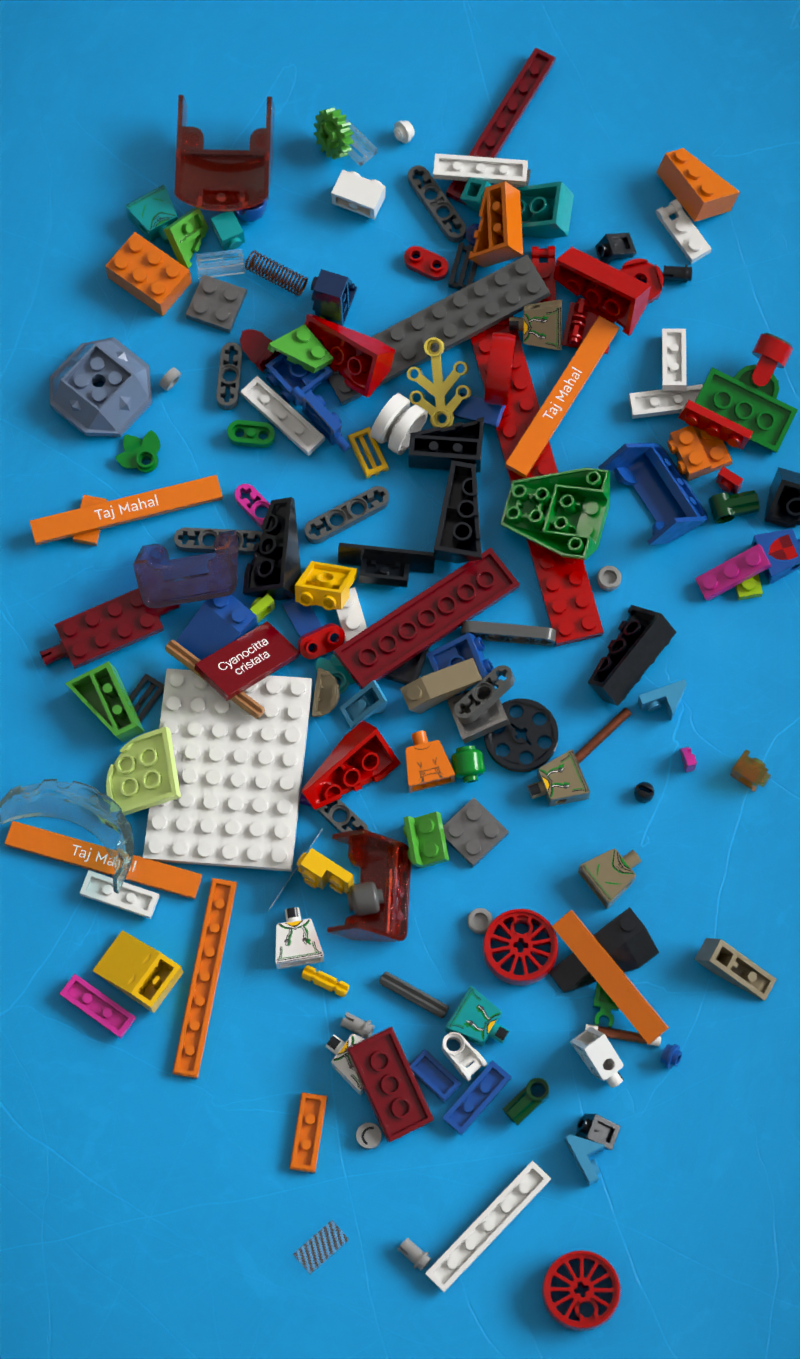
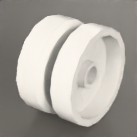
[370,393,428,455]

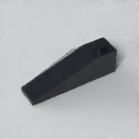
[243,497,301,600]

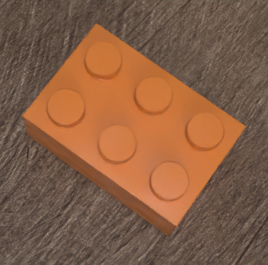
[105,232,192,316]

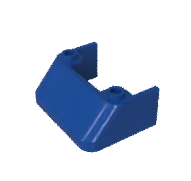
[599,443,708,545]

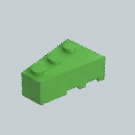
[65,661,145,743]

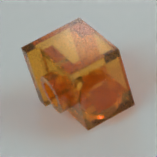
[730,749,771,792]

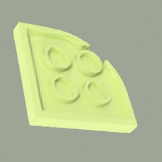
[106,727,181,819]

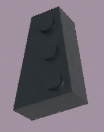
[409,417,484,473]

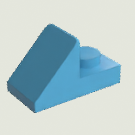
[637,679,687,720]
[339,680,388,728]
[564,1134,605,1186]

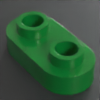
[227,420,275,448]

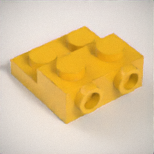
[295,561,357,610]
[297,848,354,894]

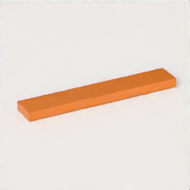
[552,910,669,1044]

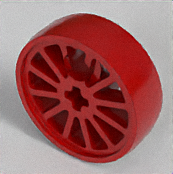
[484,332,516,406]
[483,909,558,986]
[542,1250,621,1331]

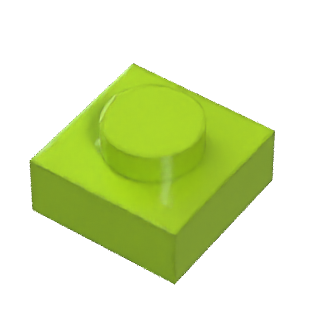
[735,574,763,600]
[250,594,275,623]

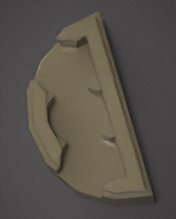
[311,668,340,717]

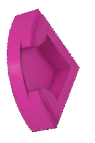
[679,747,697,773]

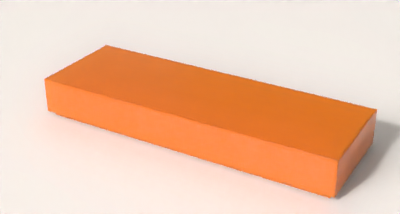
[290,1092,327,1173]

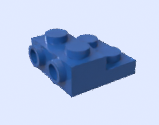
[265,353,333,406]
[427,633,494,689]

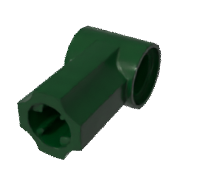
[708,490,760,524]
[502,1078,549,1126]

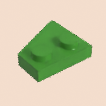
[268,324,334,373]

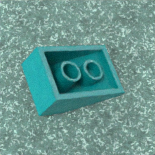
[514,182,574,239]

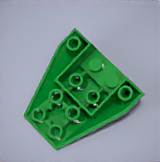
[500,468,610,560]

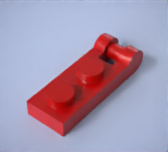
[531,246,556,303]

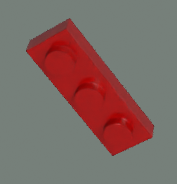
[678,400,753,450]

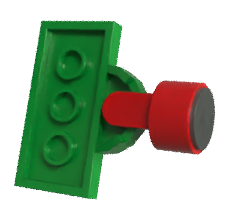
[695,333,798,453]

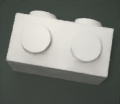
[331,170,386,220]

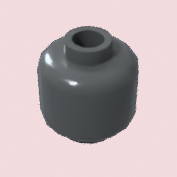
[347,881,384,916]

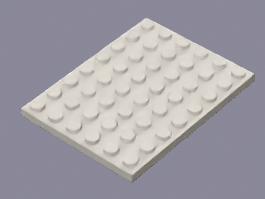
[143,669,313,872]

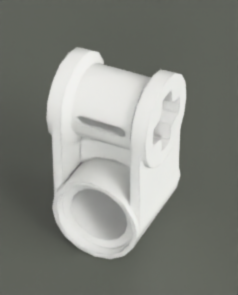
[441,1032,487,1081]

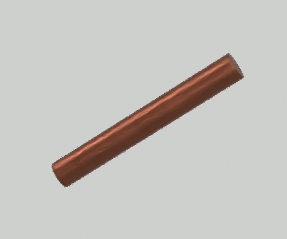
[575,707,632,764]

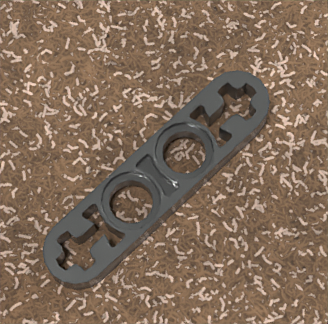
[408,166,466,243]
[305,486,389,544]
[174,527,263,555]
[460,621,556,646]

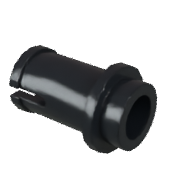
[663,264,692,283]

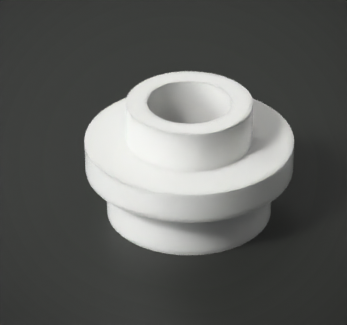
[394,120,415,143]

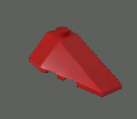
[305,314,395,398]
[301,720,401,810]

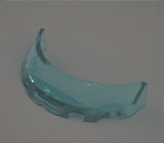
[0,779,134,894]

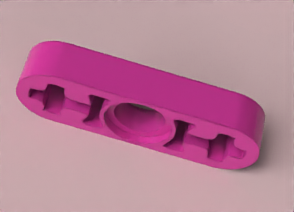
[235,484,270,530]

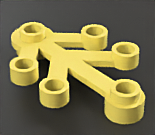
[407,337,471,428]

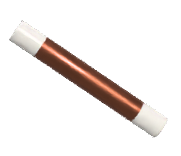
[585,1024,661,1047]

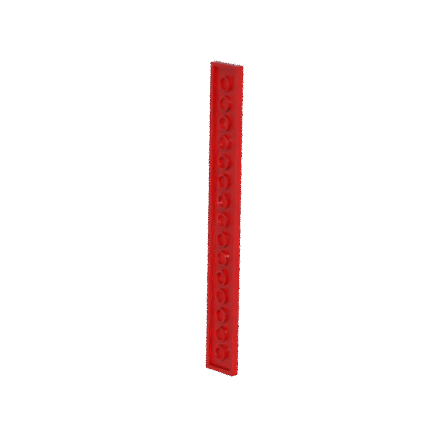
[470,316,604,647]

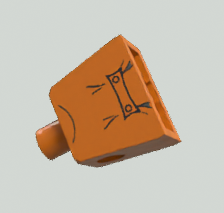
[405,731,455,793]

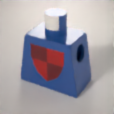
[752,529,800,584]

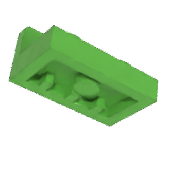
[403,811,449,868]

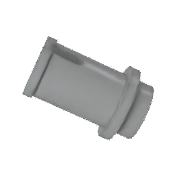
[340,1012,375,1039]
[397,1237,431,1271]

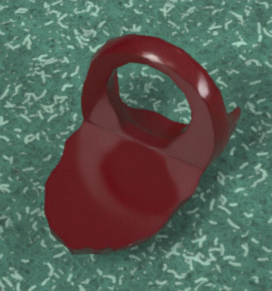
[240,329,281,373]

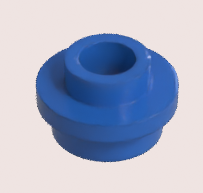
[660,1044,682,1069]

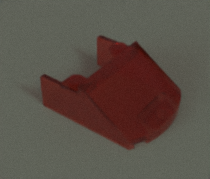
[175,95,275,212]

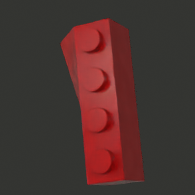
[554,247,651,336]

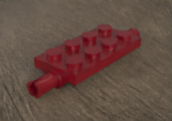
[40,586,180,669]

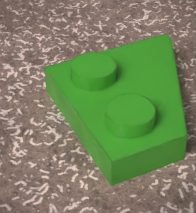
[163,207,208,269]

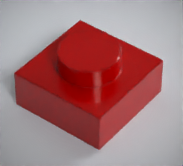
[716,466,743,494]

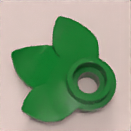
[116,430,160,473]

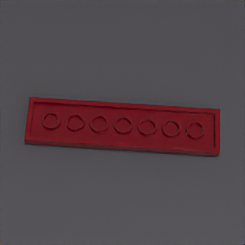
[333,547,520,689]

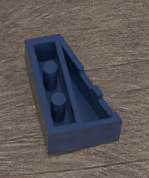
[311,269,358,326]

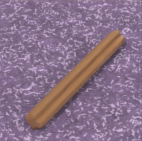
[165,640,265,719]

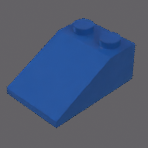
[176,586,258,660]

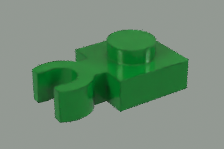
[593,982,619,1028]

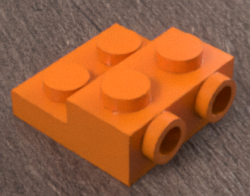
[667,425,732,481]

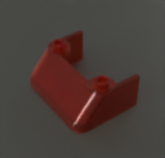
[327,829,411,942]

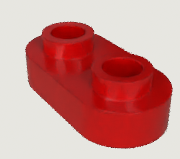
[404,246,448,281]
[297,623,345,659]

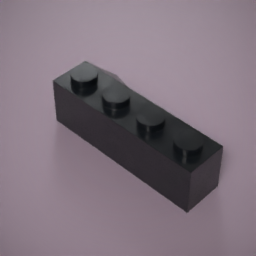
[434,460,482,564]
[588,605,676,706]

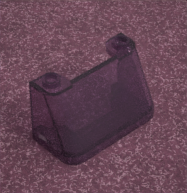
[133,530,238,608]

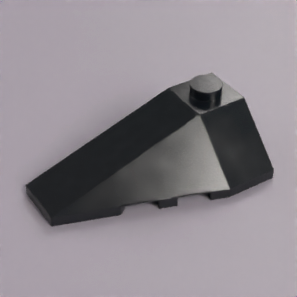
[764,467,800,528]
[549,907,659,993]

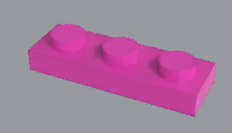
[695,544,772,601]
[60,974,136,1039]

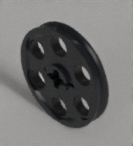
[484,699,558,772]

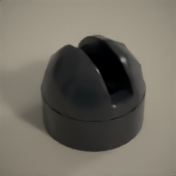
[634,782,654,803]

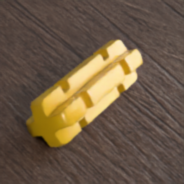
[301,965,349,997]

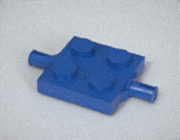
[291,386,351,452]

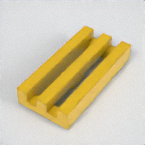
[348,427,389,479]

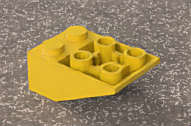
[92,930,183,1014]

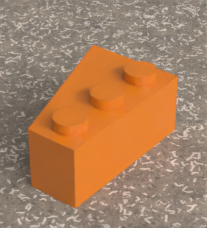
[656,148,740,222]
[468,181,523,268]

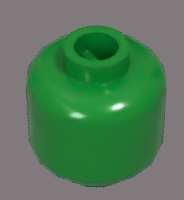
[451,746,485,783]

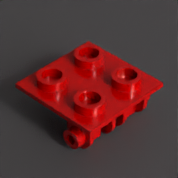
[561,298,610,354]

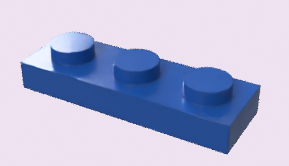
[442,1060,512,1136]

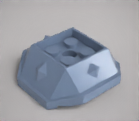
[50,337,152,437]

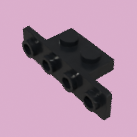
[338,543,435,588]

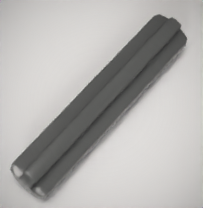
[379,972,449,1018]

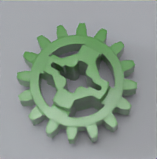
[313,107,354,159]

